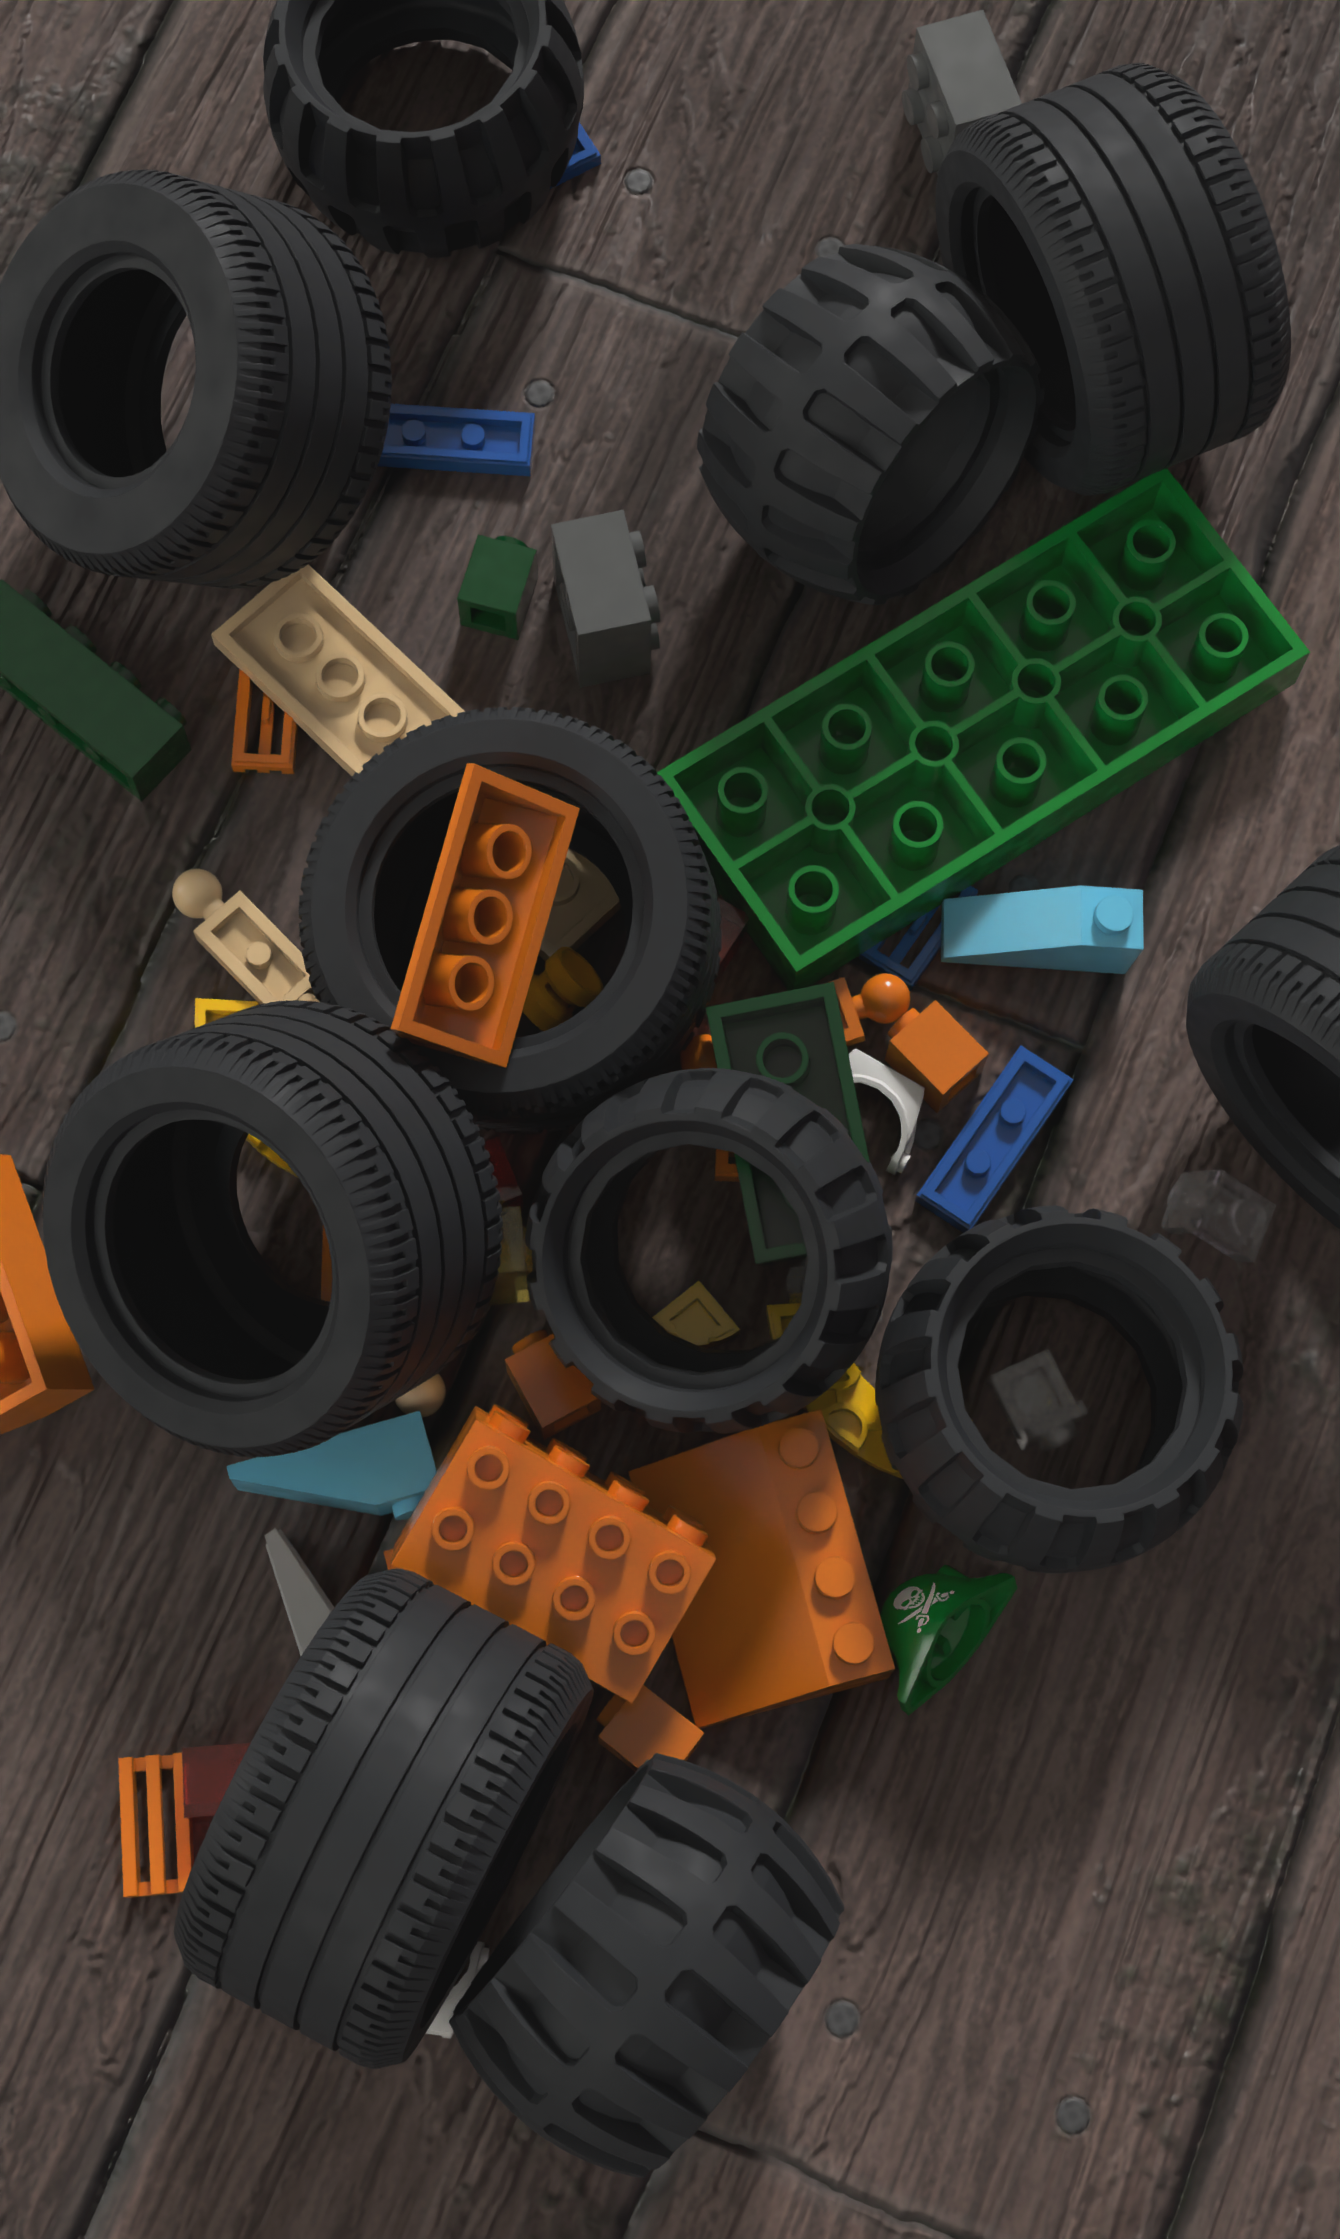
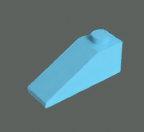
[941,885,1144,974]
[226,1411,437,1520]

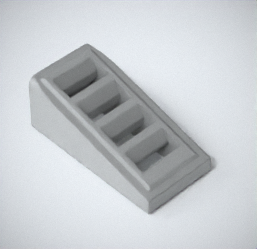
[264,1528,334,1656]

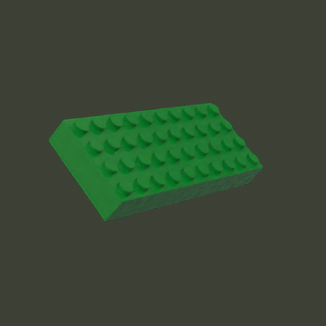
[657,468,1310,991]

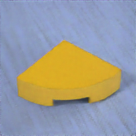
[652,1281,740,1348]

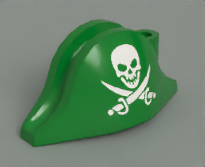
[880,1565,1018,1716]

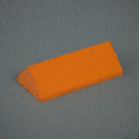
[391,763,580,1068]

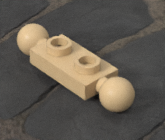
[172,869,320,1004]

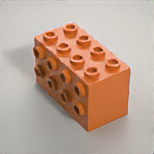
[391,1404,717,1703]

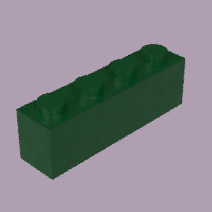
[0,579,191,802]

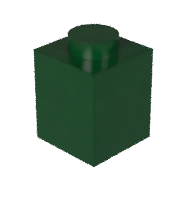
[457,535,538,640]

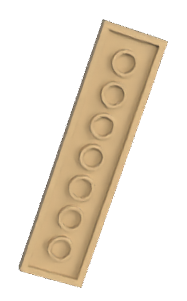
[211,564,622,961]

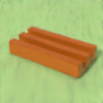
[231,669,298,774]
[118,1752,194,1898]

